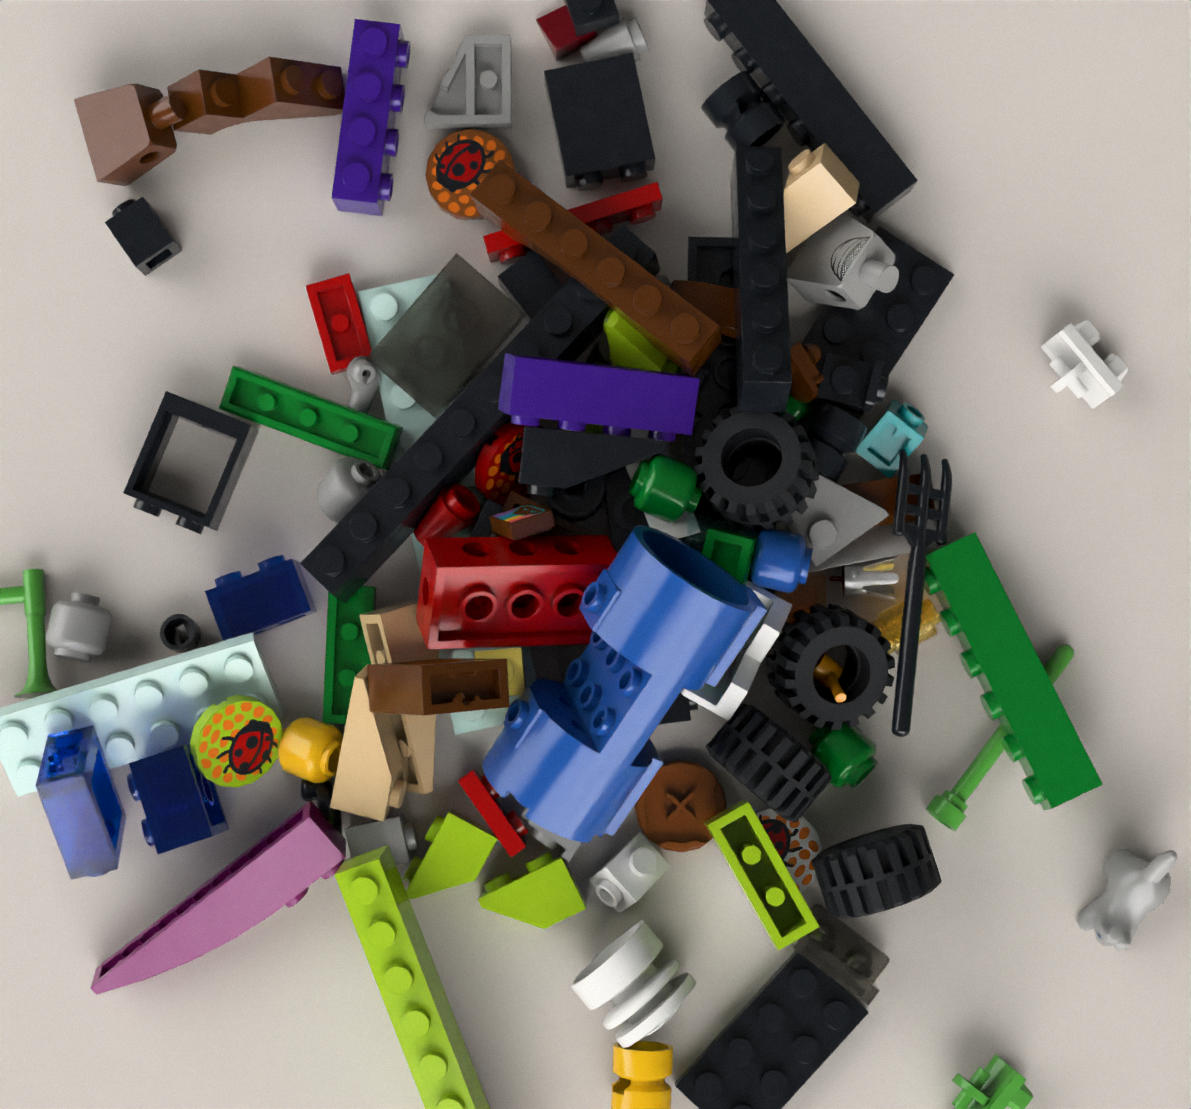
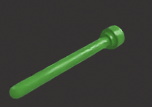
[925,644,1074,832]

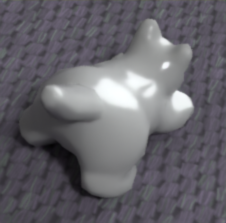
[1077,849,1177,951]

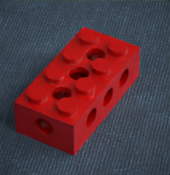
[416,535,617,649]

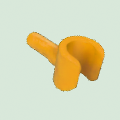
[813,652,847,703]

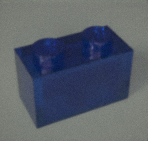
[205,554,317,641]

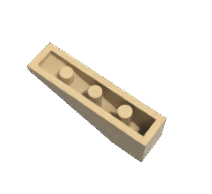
[359,600,439,794]

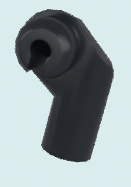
[301,779,343,836]

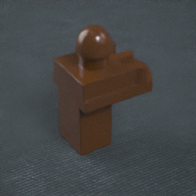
[790,342,824,403]

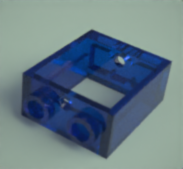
[35,725,126,880]

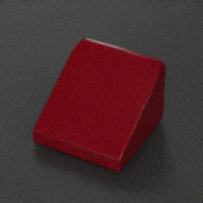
[536,5,596,61]

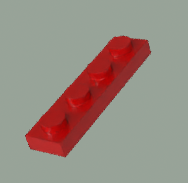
[483,182,663,265]

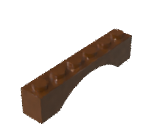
[471,160,722,377]

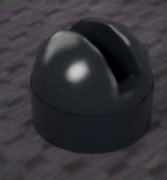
[160,614,201,653]

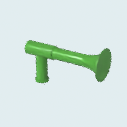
[0,569,58,698]

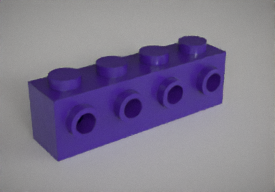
[331,19,411,216]
[498,353,700,441]

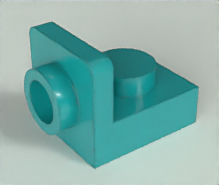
[856,399,928,478]

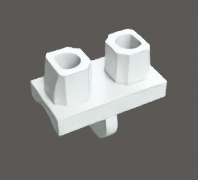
[1041,320,1128,409]

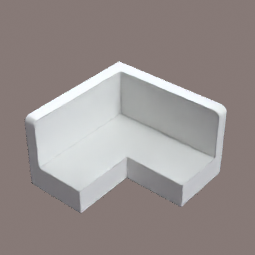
[681,580,792,721]

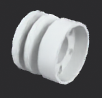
[570,920,696,1048]

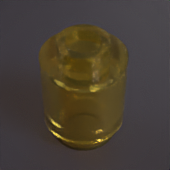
[871,598,941,655]

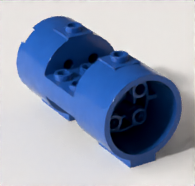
[482,525,767,843]

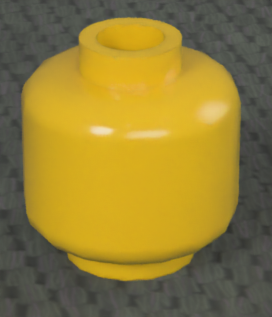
[278,717,343,783]

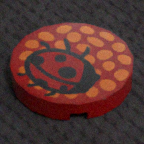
[475,422,544,506]

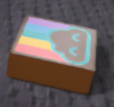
[489,503,555,541]

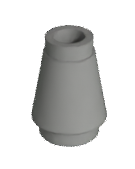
[580,17,649,63]

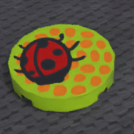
[189,695,283,788]

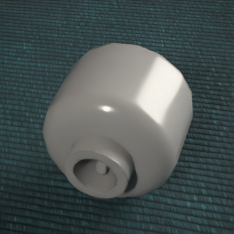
[317,457,382,523]
[46,592,112,662]

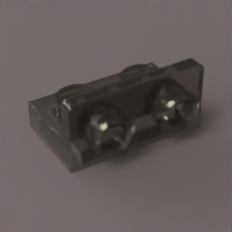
[791,903,890,1006]

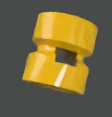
[611,1041,673,1109]

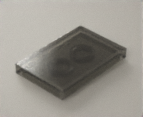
[366,253,527,419]

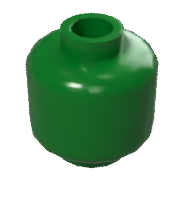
[628,454,702,523]
[808,722,878,788]

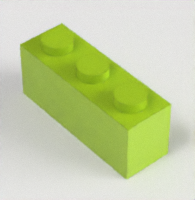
[704,799,820,951]

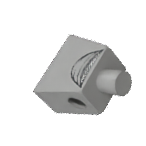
[787,212,899,310]

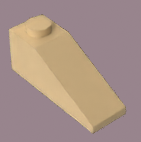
[330,664,407,822]

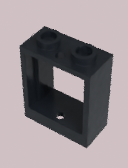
[123,391,258,534]

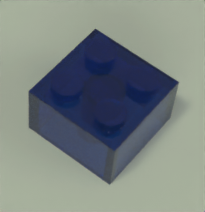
[127,744,229,854]

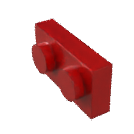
[306,273,375,375]
[458,769,529,857]

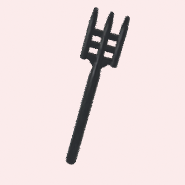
[892,449,952,737]

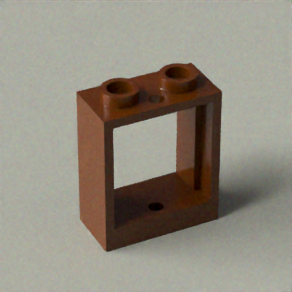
[367,658,510,716]

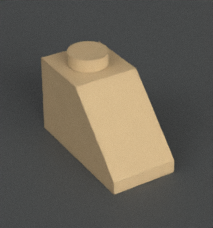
[784,143,860,253]

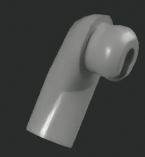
[346,356,381,414]

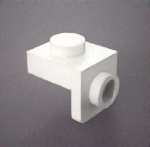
[589,832,671,913]

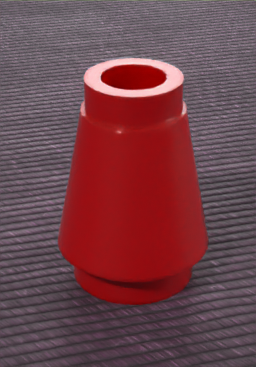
[414,484,481,546]

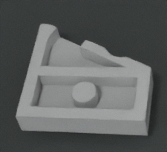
[424,35,512,129]
[786,475,889,567]

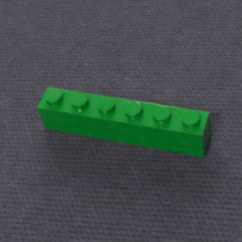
[924,532,1103,810]

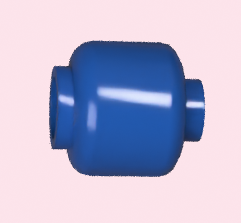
[750,529,813,593]

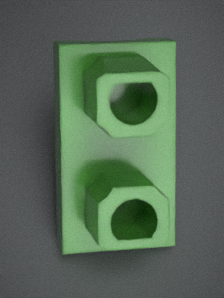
[952,1054,1033,1109]

